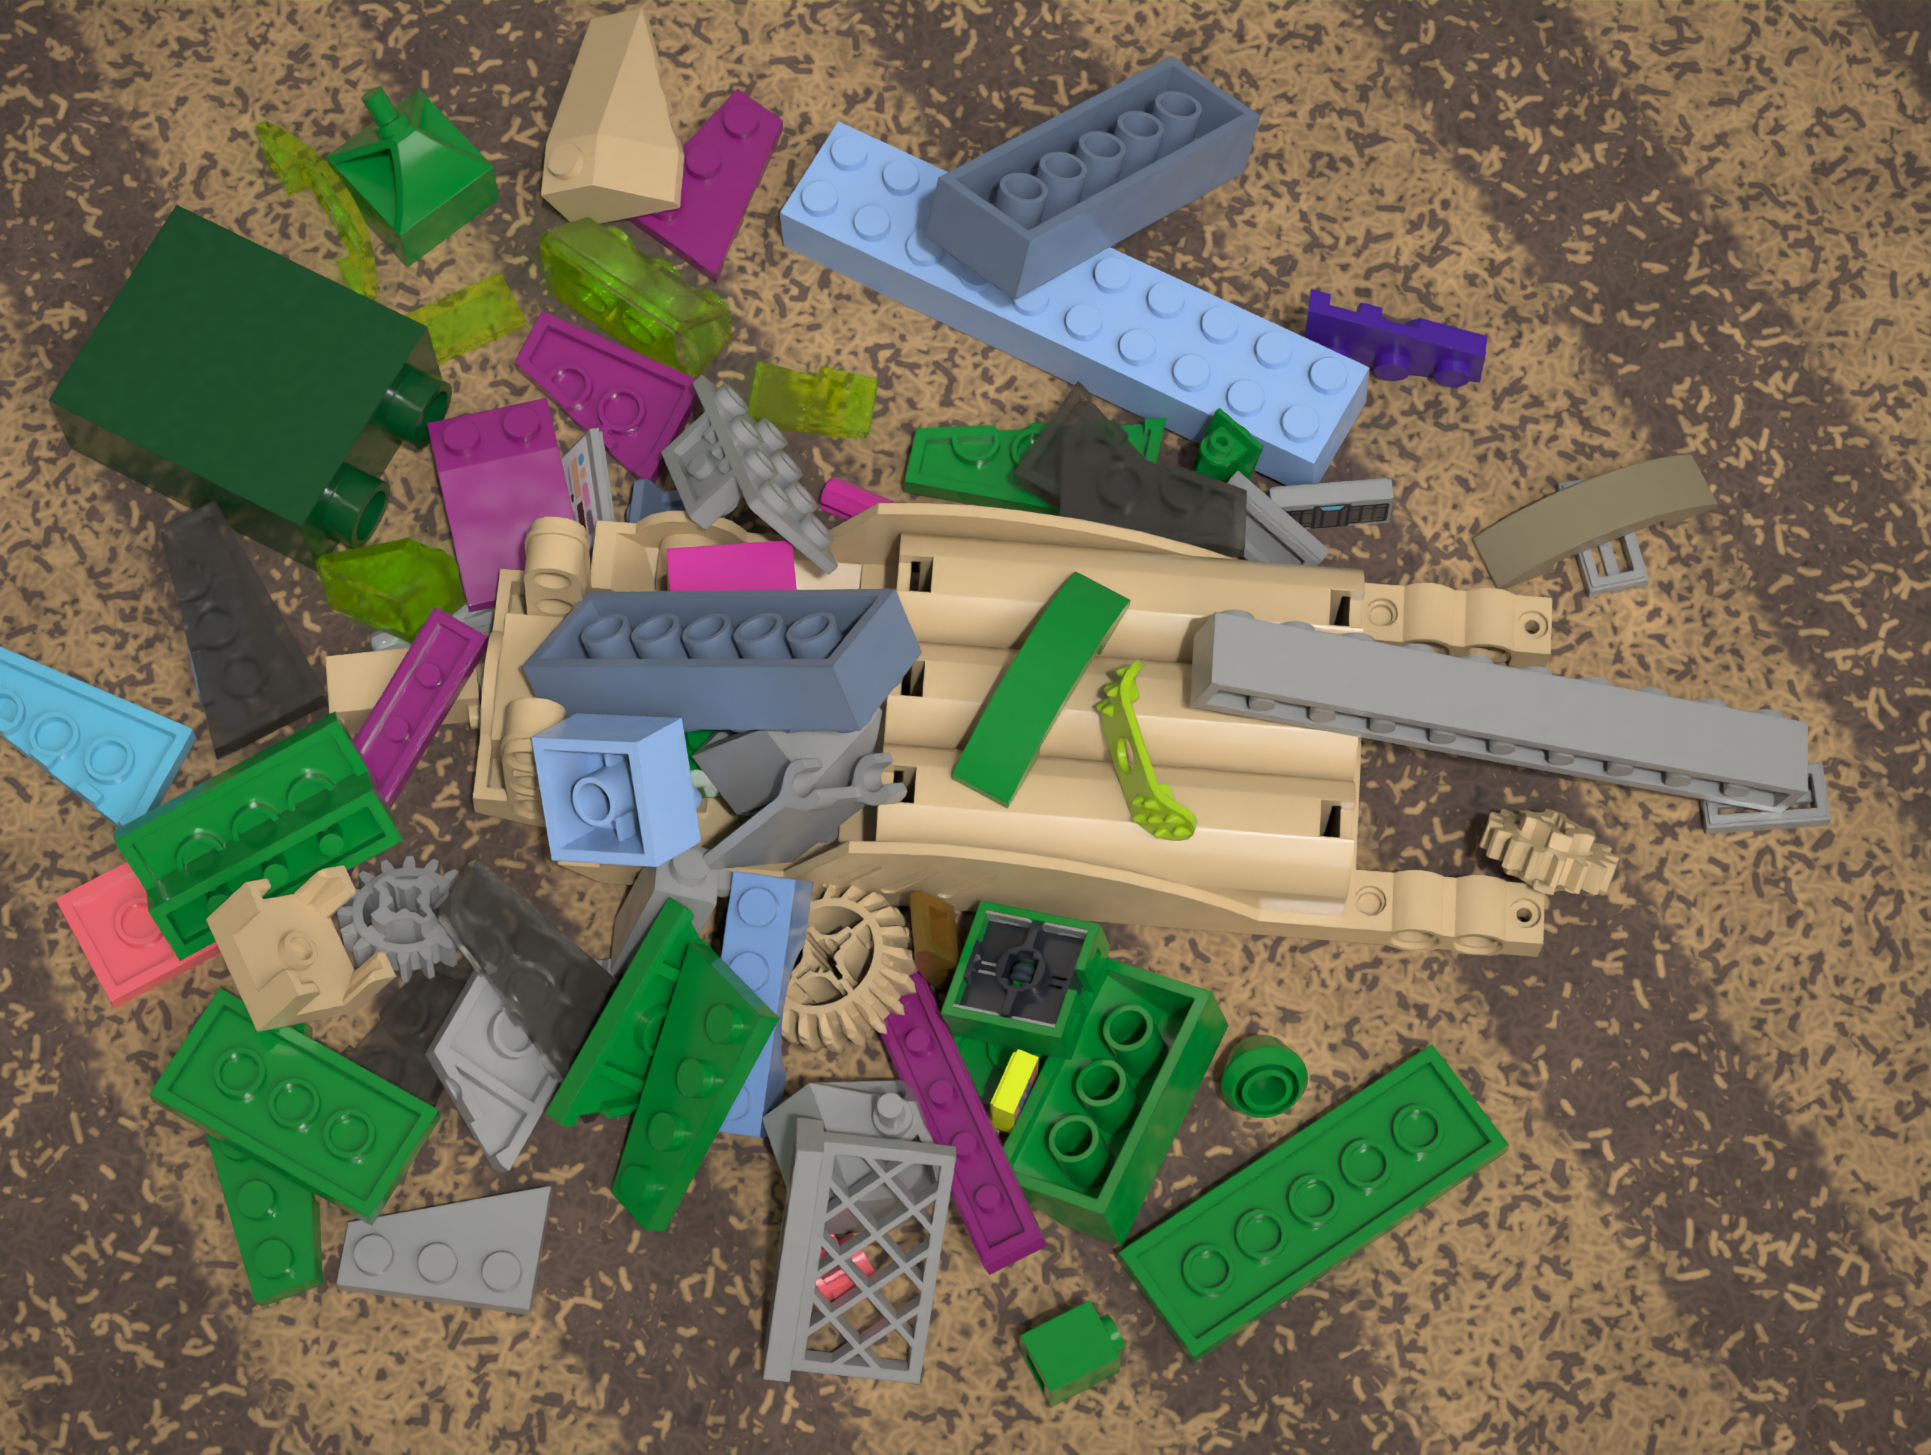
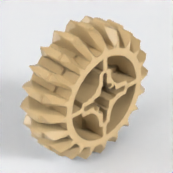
[781,884,919,1054]

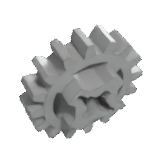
[337,856,477,983]

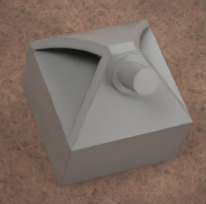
[692,708,882,843]
[762,1080,939,1234]

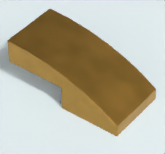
[909,890,966,993]

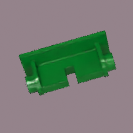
[1176,408,1264,526]

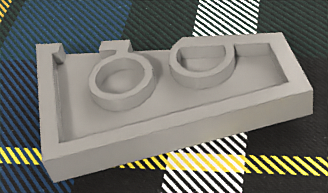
[337,1186,552,1315]

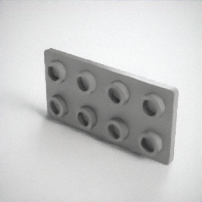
[661,375,838,575]

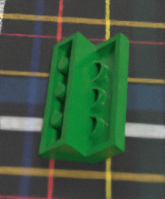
[113,711,403,961]

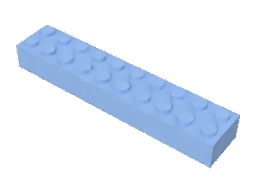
[780,121,1370,486]

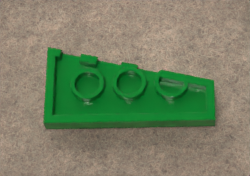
[611,943,780,1232]

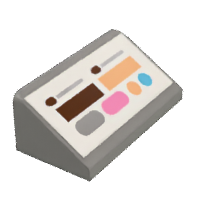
[561,428,615,564]

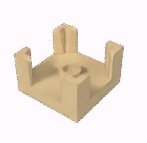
[206,865,396,1032]

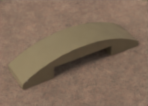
[1472,454,1718,590]

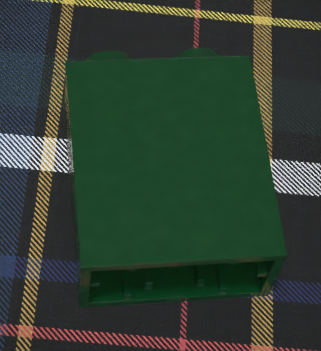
[48,205,452,573]

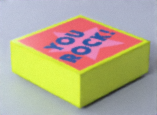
[990,1049,1039,1134]

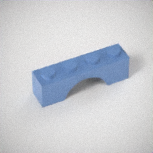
[719,871,813,1138]

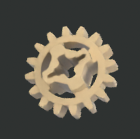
[1479,809,1619,895]

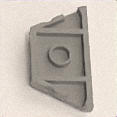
[425,944,621,1173]

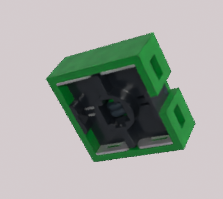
[941,900,1110,1060]

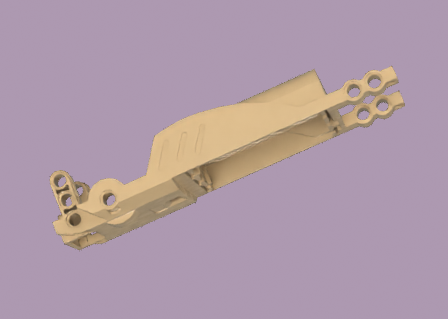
[473,503,1552,957]

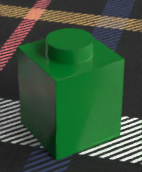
[1019,1300,1125,1408]

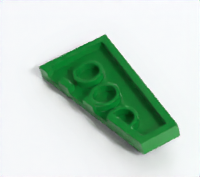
[904,418,1166,532]
[205,1023,323,1307]

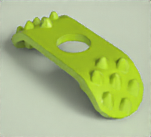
[1096,659,1198,841]

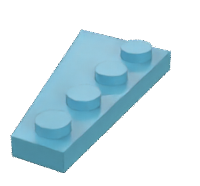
[0,646,197,828]

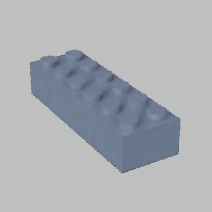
[925,56,1261,299]
[522,589,922,733]

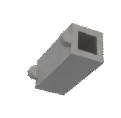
[610,846,733,975]

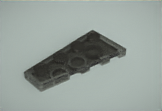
[432,858,620,1124]

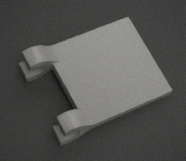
[702,753,908,870]

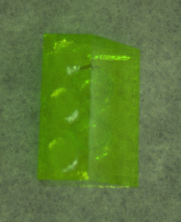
[539,217,733,379]

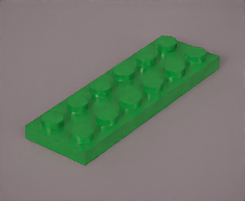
[1118,1044,1509,1364]

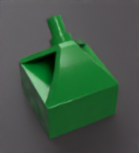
[326,86,499,268]

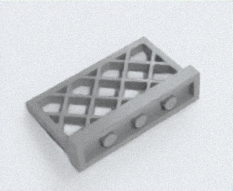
[763,1117,956,1384]

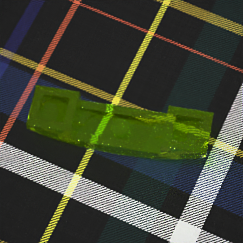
[255,121,382,304]

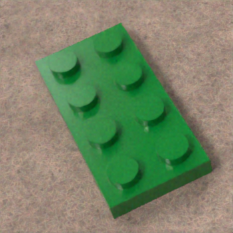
[149,988,441,1226]

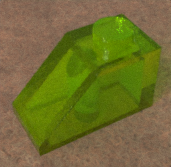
[315,538,466,644]

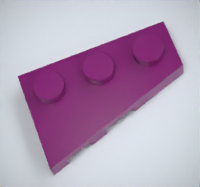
[626,89,783,283]
[514,311,700,484]

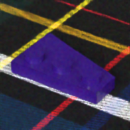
[1304,289,1487,387]

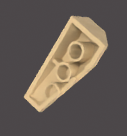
[541,8,684,226]

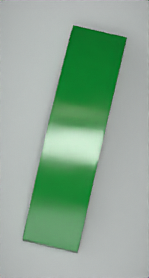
[952,571,1131,809]

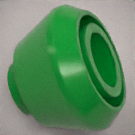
[1221,1035,1308,1118]

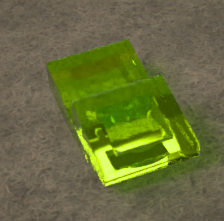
[747,361,878,438]

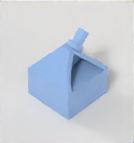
[531,713,702,867]

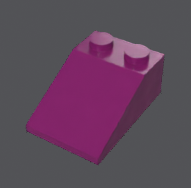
[427,398,575,613]

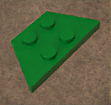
[545,897,711,1127]

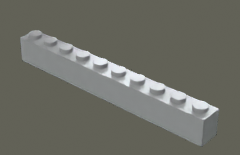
[1190,610,1808,813]

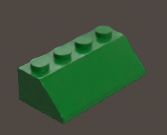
[1004,958,1229,1246]

